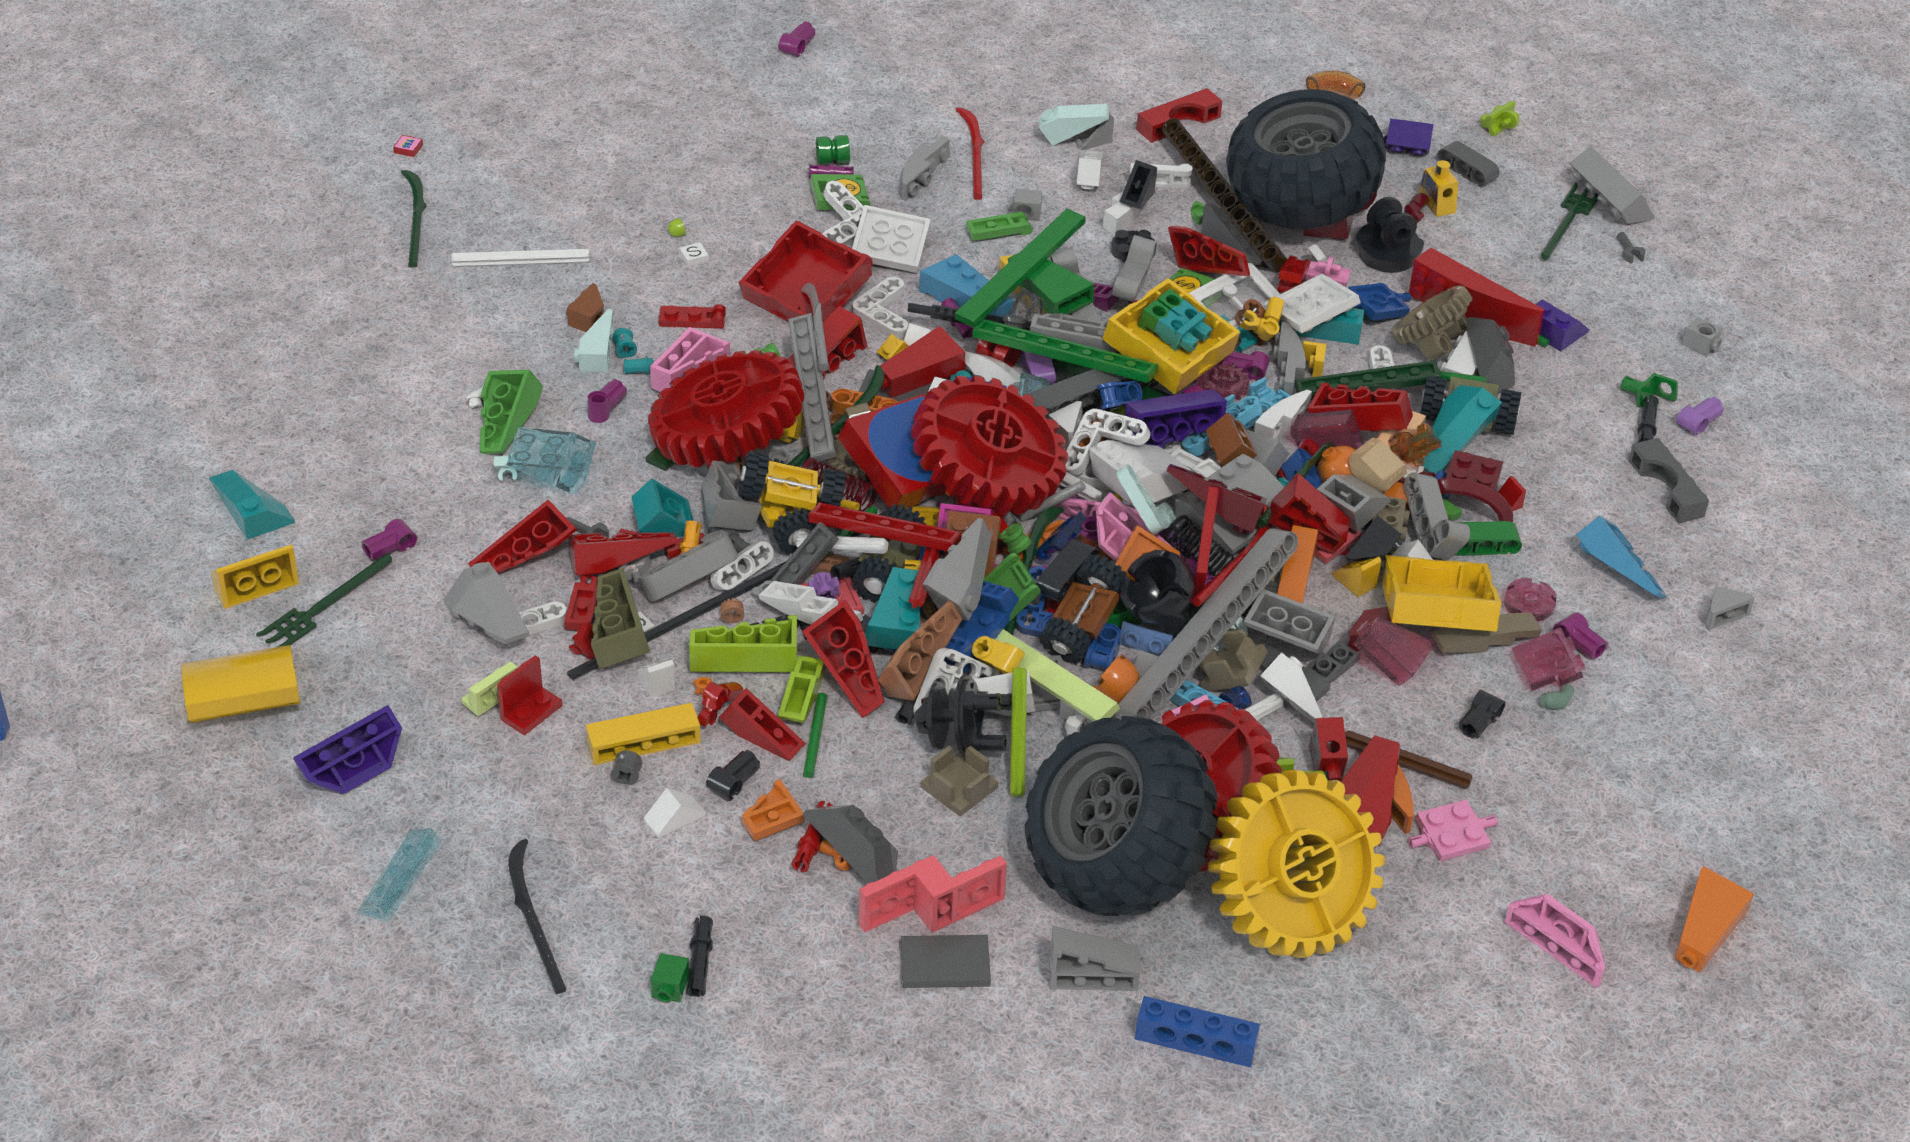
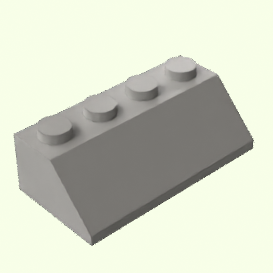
[1570,146,1655,224]

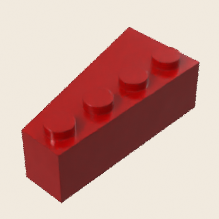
[788,306,868,380]
[1308,383,1413,434]

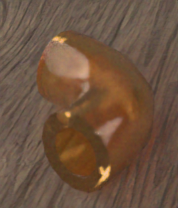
[1306,70,1366,99]

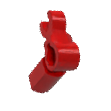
[697,682,744,727]

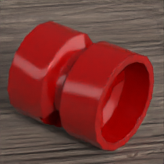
[976,339,1021,367]

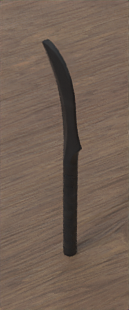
[508,839,566,994]

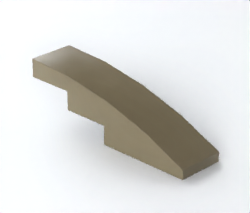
[1431,612,1542,653]

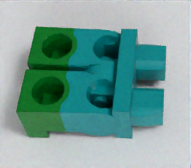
[1137,289,1213,353]

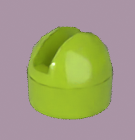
[668,218,686,237]

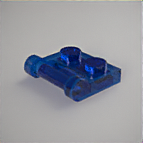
[1035,511,1087,562]

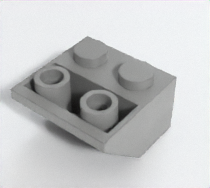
[1317,474,1391,532]

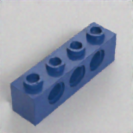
[1135,996,1260,1068]

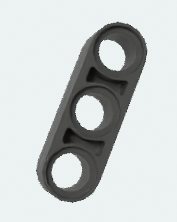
[1437,141,1500,187]

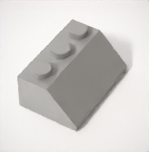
[1243,589,1336,654]

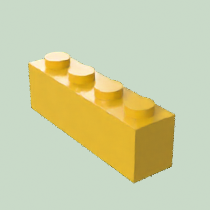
[585,703,701,765]

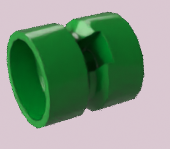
[816,135,850,165]

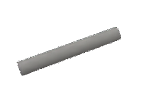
[1019,481,1086,522]

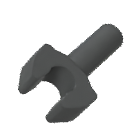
[1617,232,1646,264]
[567,517,609,538]

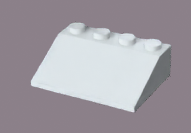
[1089,440,1192,507]

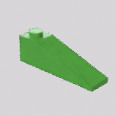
[480,370,543,454]

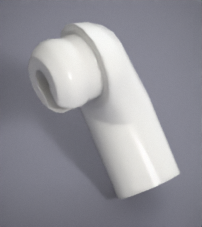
[467,387,483,408]

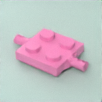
[1408,799,1498,861]

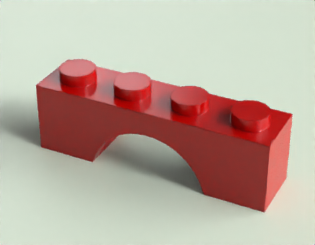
[1136,88,1222,143]

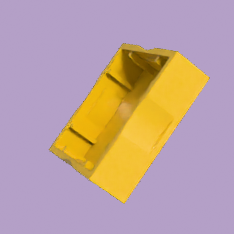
[1102,278,1240,394]
[1381,555,1502,632]

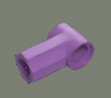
[1676,396,1724,436]

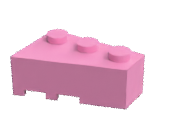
[650,327,730,392]

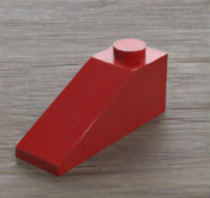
[719,688,806,761]

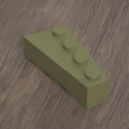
[591,568,650,669]

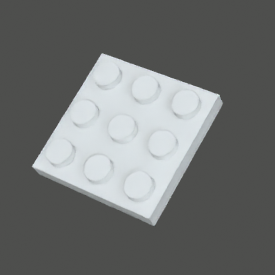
[852,205,931,273]
[1264,273,1360,333]

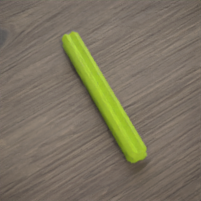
[1010,667,1027,797]

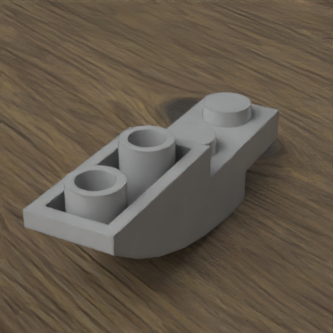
[902,136,950,201]
[1273,322,1306,395]

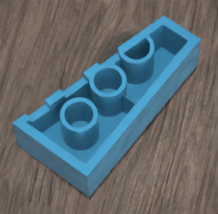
[919,254,1014,316]

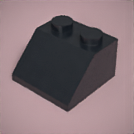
[1346,516,1403,560]

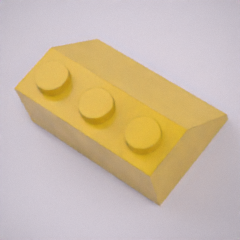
[211,544,299,609]

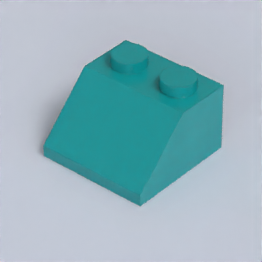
[631,478,694,537]

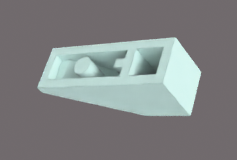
[1039,104,1109,145]
[574,309,614,372]

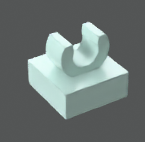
[494,455,521,482]

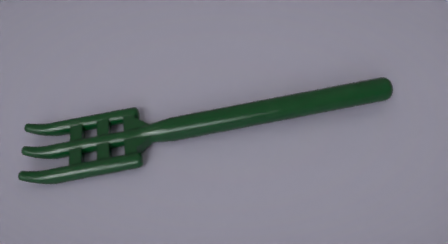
[1541,182,1598,260]
[256,554,392,647]

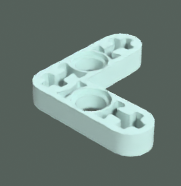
[1116,465,1176,535]

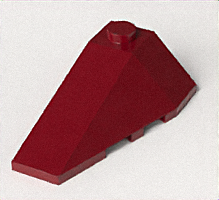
[1167,464,1267,534]

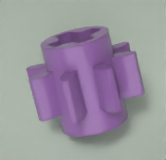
[808,572,840,599]

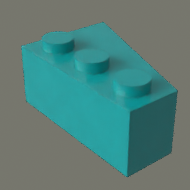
[865,567,920,649]

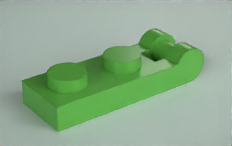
[966,212,1033,241]

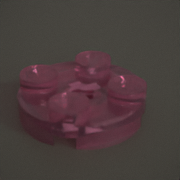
[1504,578,1557,621]

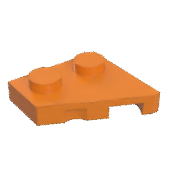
[742,779,805,841]

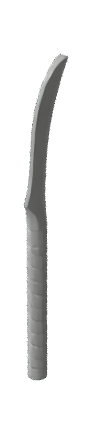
[801,283,829,371]

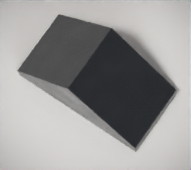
[1119,160,1157,210]

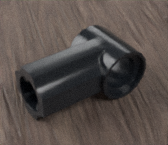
[1458,689,1506,739]
[706,750,760,801]

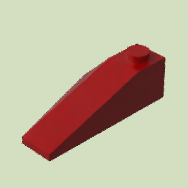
[1168,226,1250,276]
[468,500,577,574]
[568,532,678,578]
[802,600,885,718]
[1341,735,1400,846]

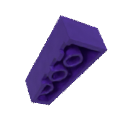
[1125,389,1227,448]

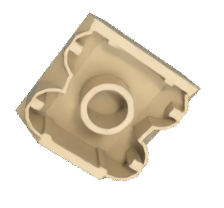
[1349,438,1407,494]

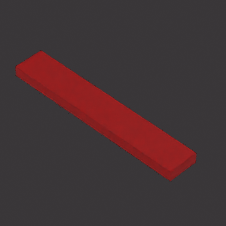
[809,502,962,551]

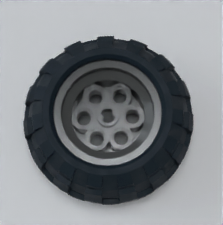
[1226,89,1386,229]
[1024,716,1218,916]

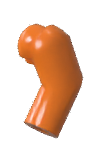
[820,839,851,871]

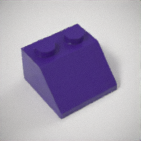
[1386,118,1434,156]
[1536,299,1589,352]

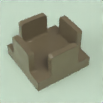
[1199,629,1268,691]
[920,746,998,817]

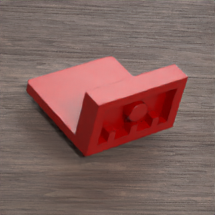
[497,655,563,736]

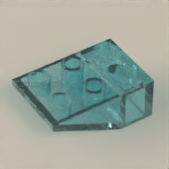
[506,427,596,494]

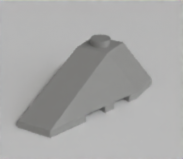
[923,518,992,621]

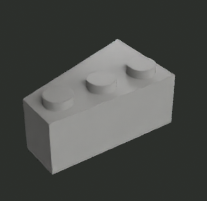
[702,461,762,531]
[1049,926,1140,991]

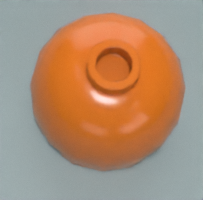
[1317,446,1356,484]
[1093,654,1140,704]

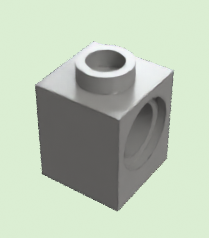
[1009,189,1042,221]
[1682,317,1722,356]

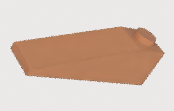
[877,601,962,701]

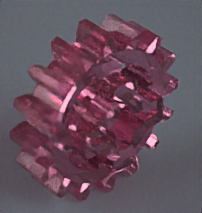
[1197,361,1250,400]

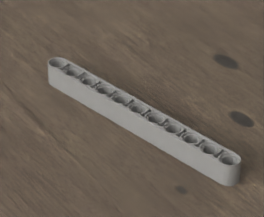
[1115,528,1298,720]

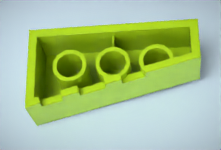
[689,615,797,673]

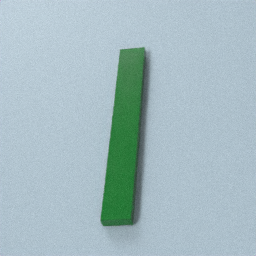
[955,208,1086,328]
[973,319,1158,383]

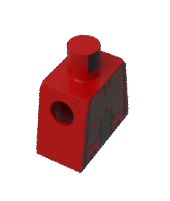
[1309,717,1348,782]

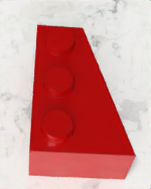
[1268,473,1350,554]

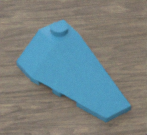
[1576,515,1667,599]

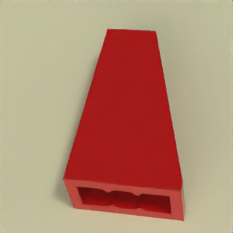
[880,326,965,398]

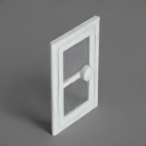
[1189,262,1280,328]

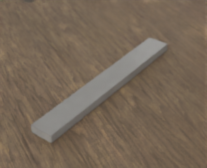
[788,313,837,462]

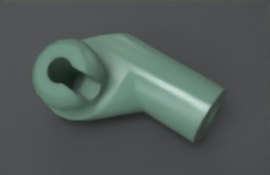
[1539,684,1574,709]

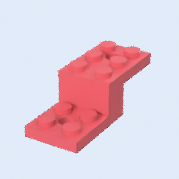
[859,855,1007,933]

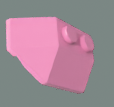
[1096,492,1186,561]
[1505,894,1605,988]

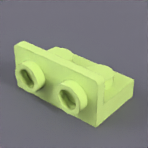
[462,661,518,717]

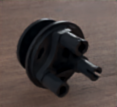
[915,675,1012,757]

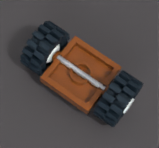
[1039,554,1128,663]

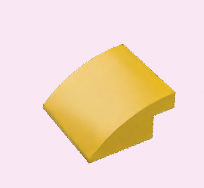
[181,645,300,723]

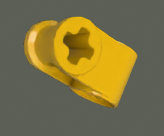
[972,636,1025,674]

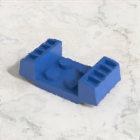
[944,581,1019,672]

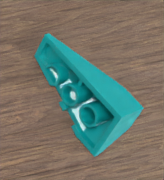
[1278,307,1364,345]
[1417,385,1502,475]
[209,470,295,540]

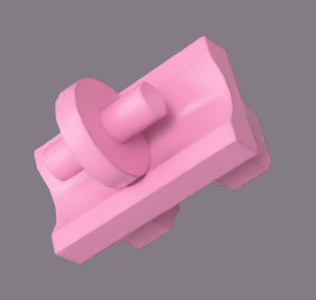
[1305,256,1351,287]

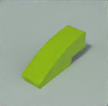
[778,655,825,723]

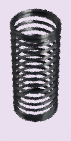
[1164,515,1234,577]

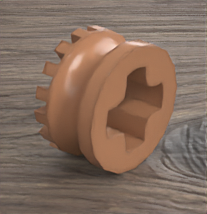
[720,598,744,623]

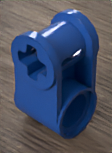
[1097,381,1142,410]
[1281,448,1322,489]
[1084,623,1121,670]

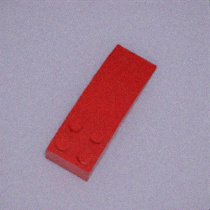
[1409,248,1545,347]

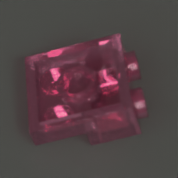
[1512,628,1585,691]

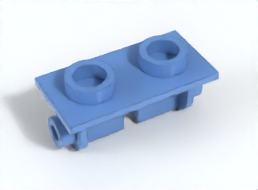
[1120,621,1174,656]

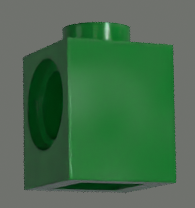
[651,953,689,1003]

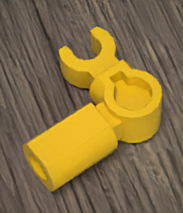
[1240,296,1285,341]

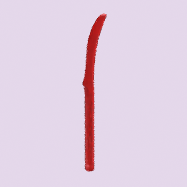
[956,107,984,200]
[1192,504,1272,606]

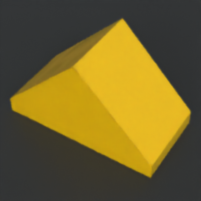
[1332,556,1381,597]

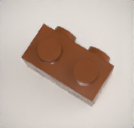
[1206,412,1257,467]

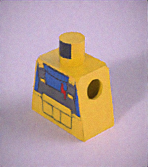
[1418,160,1458,217]

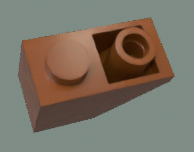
[566,283,604,332]

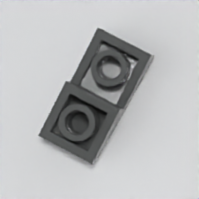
[1307,641,1360,683]

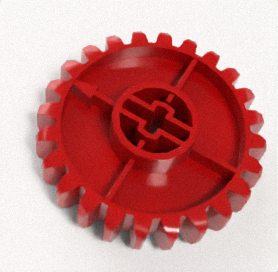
[648,350,805,467]
[911,375,1068,516]
[1162,700,1282,872]

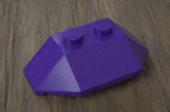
[293,705,402,794]

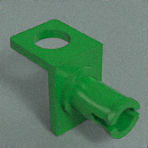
[1620,373,1678,408]

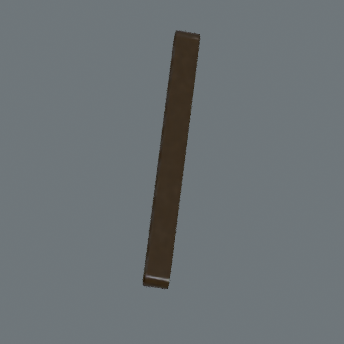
[1162,118,1288,273]

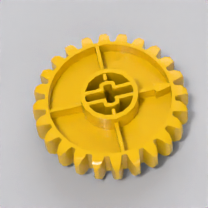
[1208,770,1385,958]

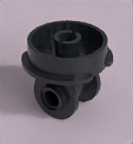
[1356,197,1424,273]

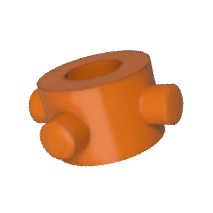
[693,677,712,695]

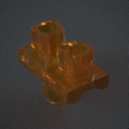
[1390,423,1442,467]

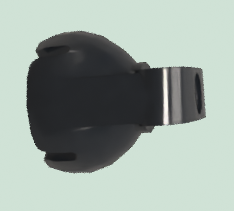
[1120,550,1200,639]

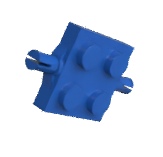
[1348,283,1411,321]

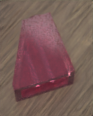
[1291,410,1364,450]
[1353,617,1435,686]

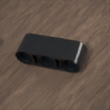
[1036,538,1098,602]

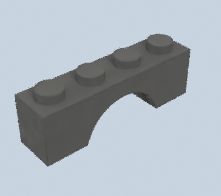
[1629,438,1709,524]

